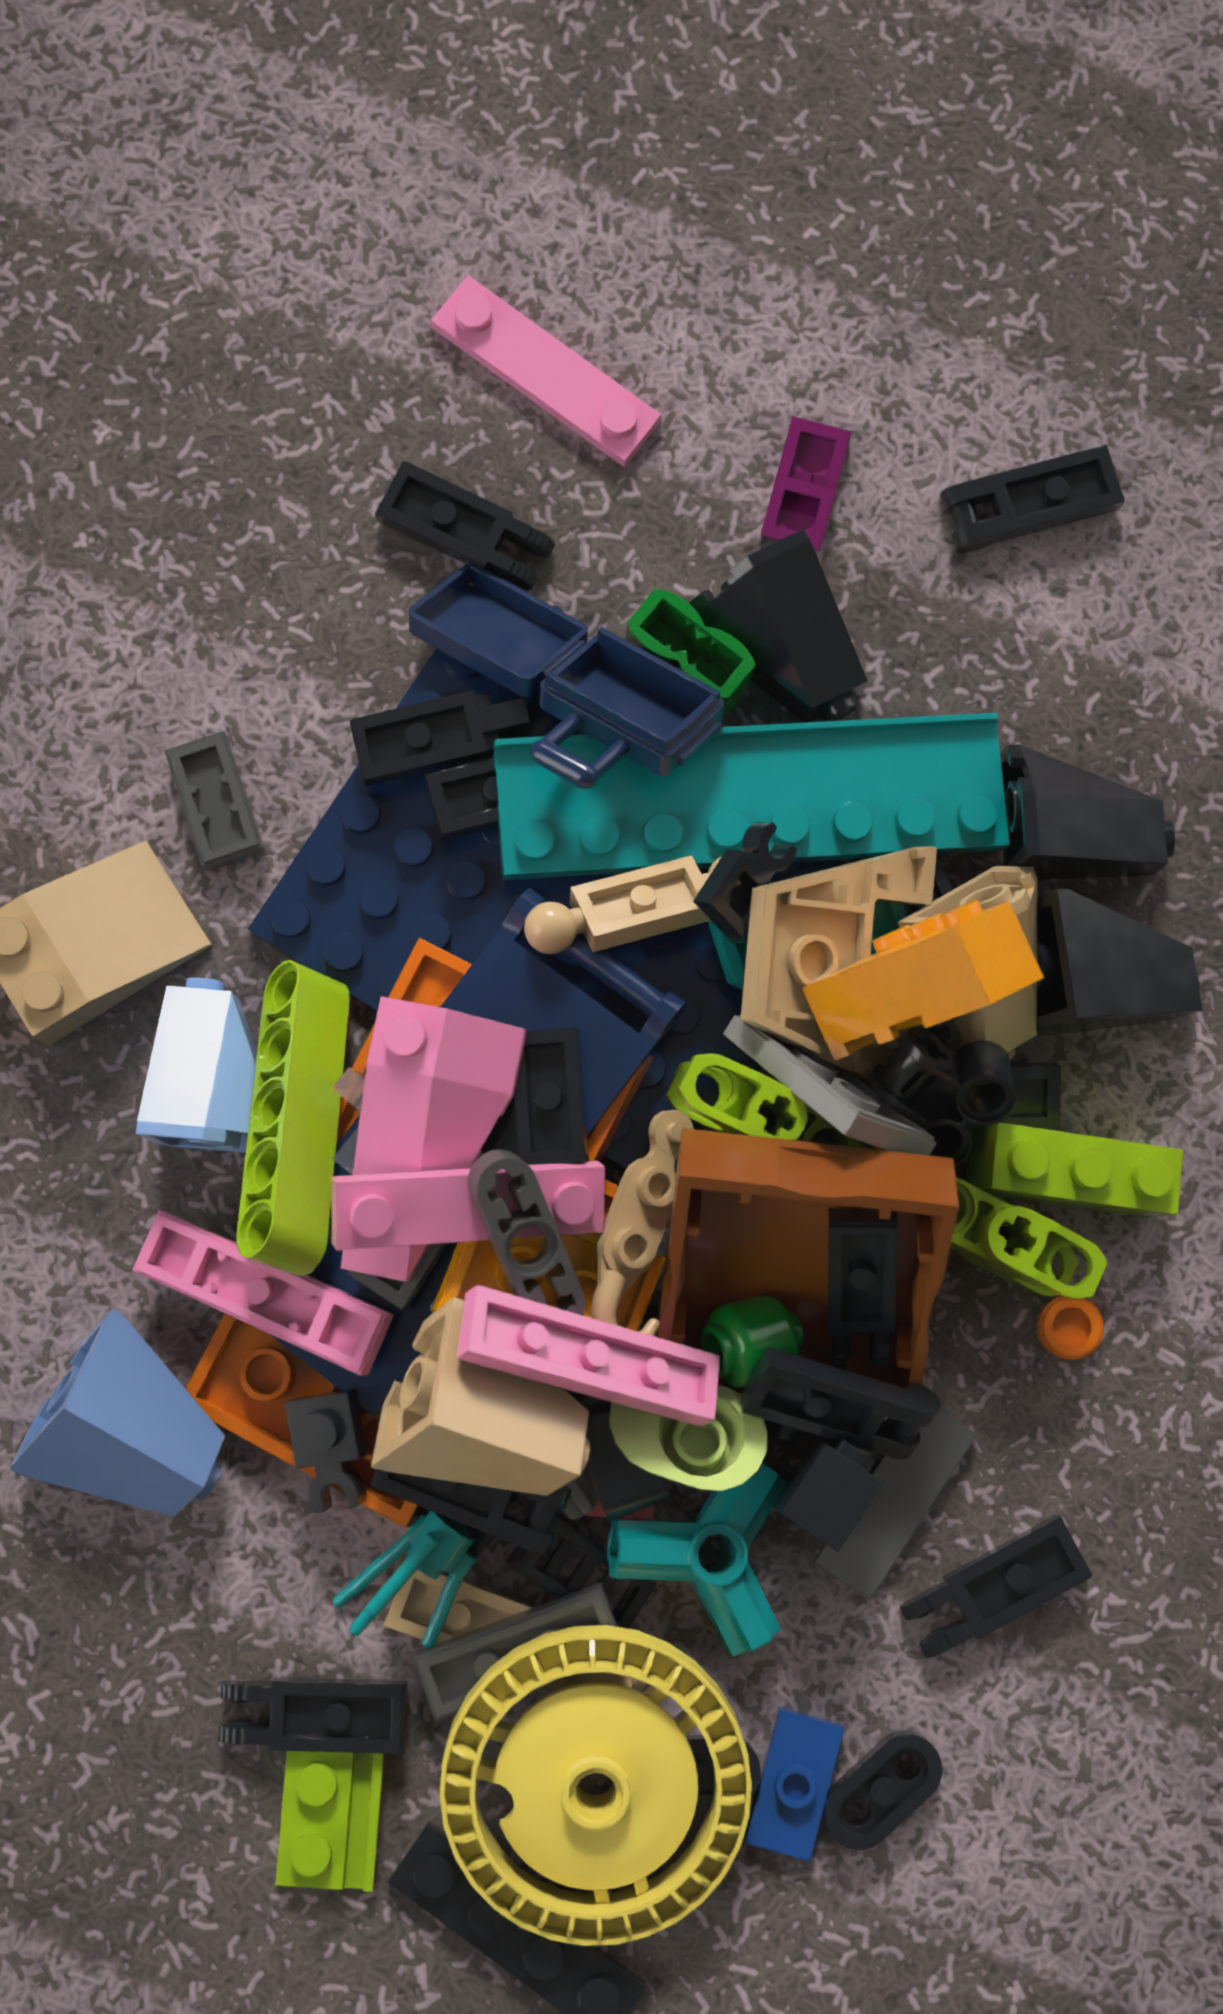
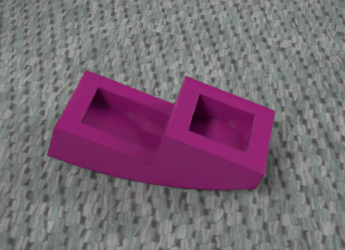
[760,416,852,551]

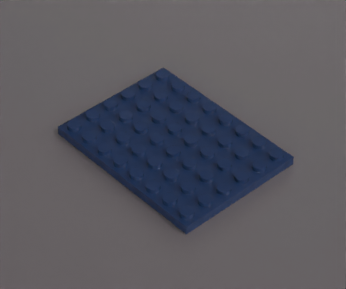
[248,648,848,1173]

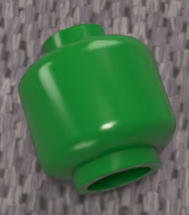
[700,1294,804,1389]

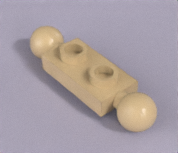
[524,855,722,954]

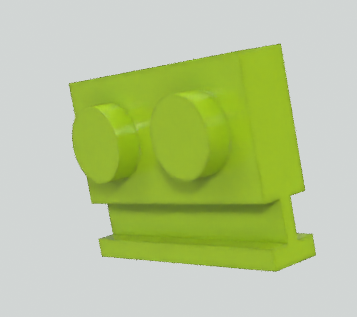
[275,1751,385,1892]

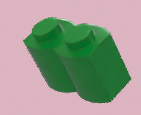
[625,589,756,721]

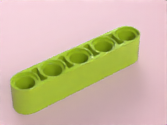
[236,960,350,1276]

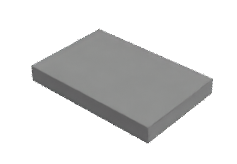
[723,1014,937,1155]

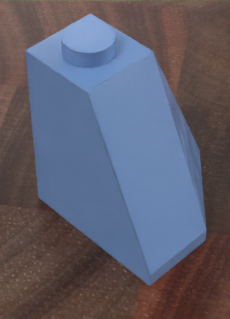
[9,1309,225,1517]

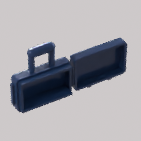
[409,563,724,789]

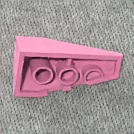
[341,997,527,1282]

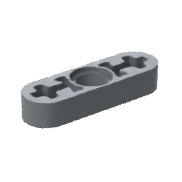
[468,1150,586,1316]

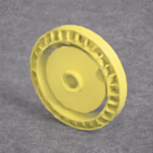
[440,1625,752,1946]

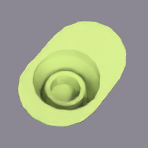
[609,1385,768,1491]

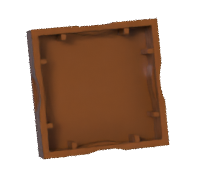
[655,1128,959,1394]

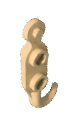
[591,1110,694,1337]

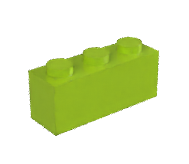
[965,1123,1183,1217]

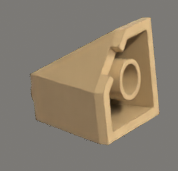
[898,866,1038,1059]
[371,1297,590,1496]

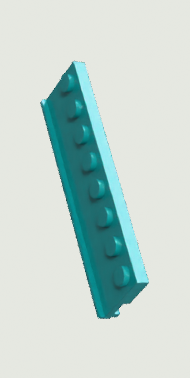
[493,713,1010,880]

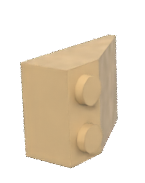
[0,840,212,1046]

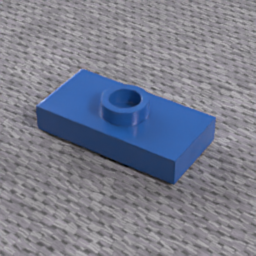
[744,1707,844,1862]

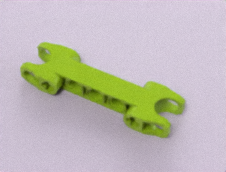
[664,1053,1108,1299]

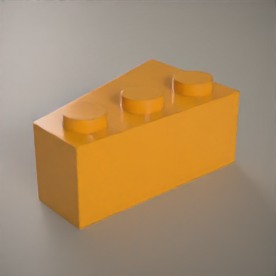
[802,899,1044,1061]

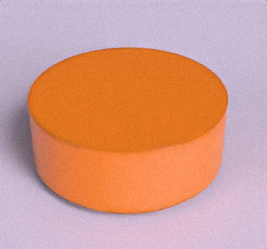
[1036,1296,1104,1360]

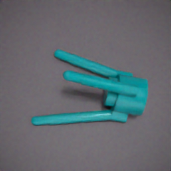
[333,1510,477,1648]

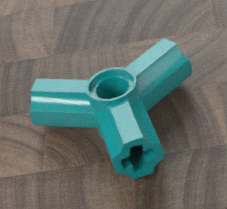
[607,1463,788,1657]

